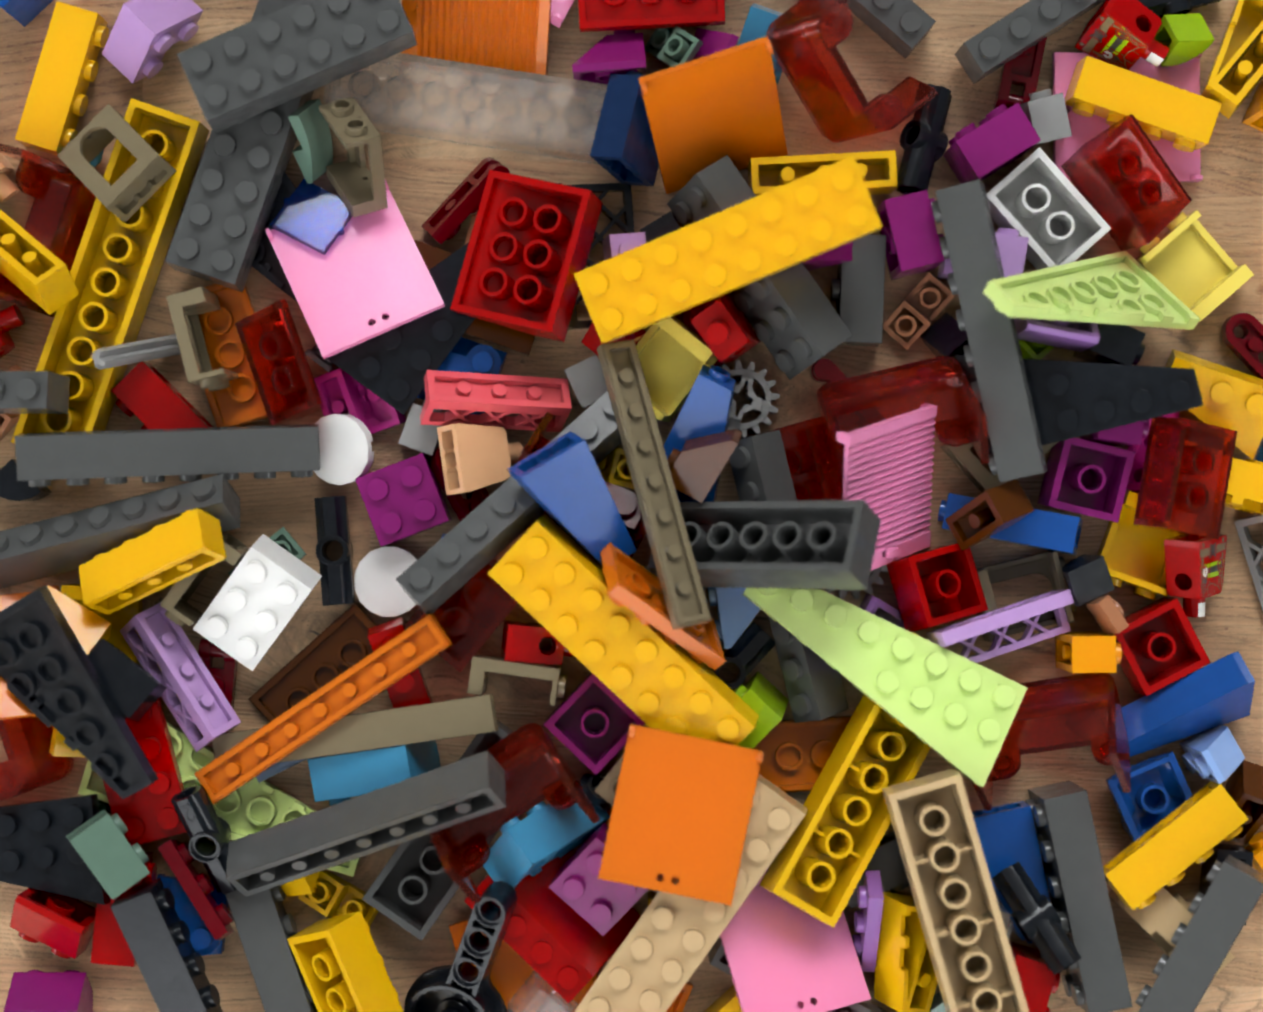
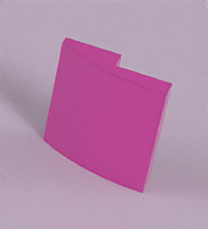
[311,368,406,435]

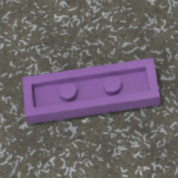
[852,870,884,972]

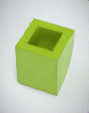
[1154,13,1215,67]

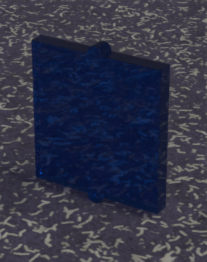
[271,179,352,255]

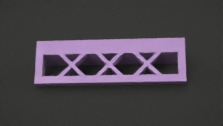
[927,589,1074,663]
[120,602,241,752]

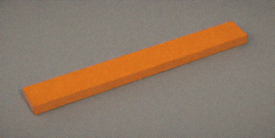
[194,613,453,804]

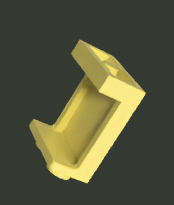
[1136,210,1254,322]
[636,316,718,422]

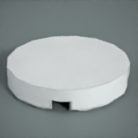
[313,413,374,485]
[354,546,418,617]

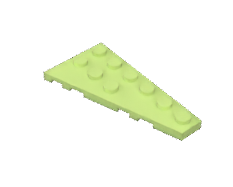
[983,250,1200,330]

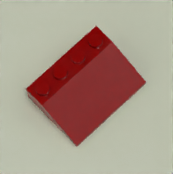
[450,170,603,342]
[464,850,641,1003]

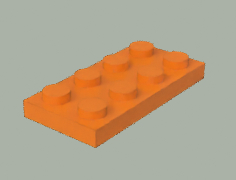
[600,543,726,671]

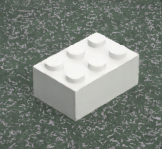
[987,147,1112,270]
[193,534,322,671]

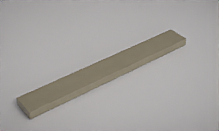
[597,340,712,630]
[212,694,498,763]

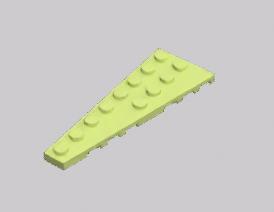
[743,588,1028,787]

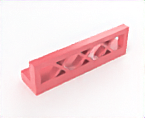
[420,370,572,432]

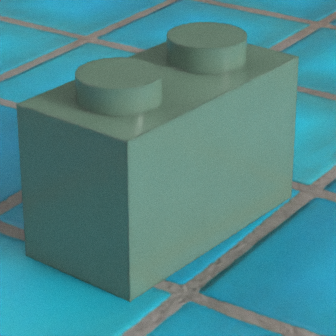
[66,810,150,900]

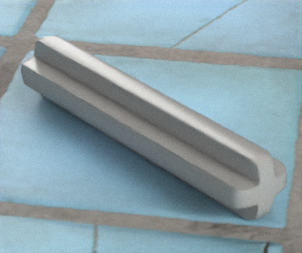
[92,334,181,370]

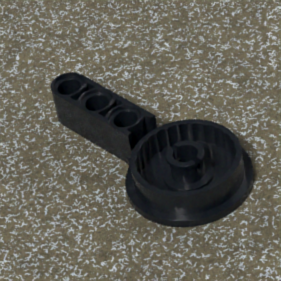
[404,881,517,1012]

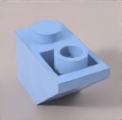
[707,587,760,649]
[1180,725,1245,784]

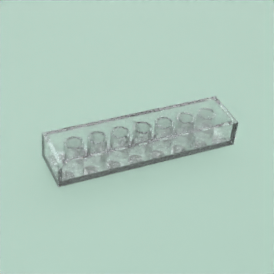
[322,53,608,164]

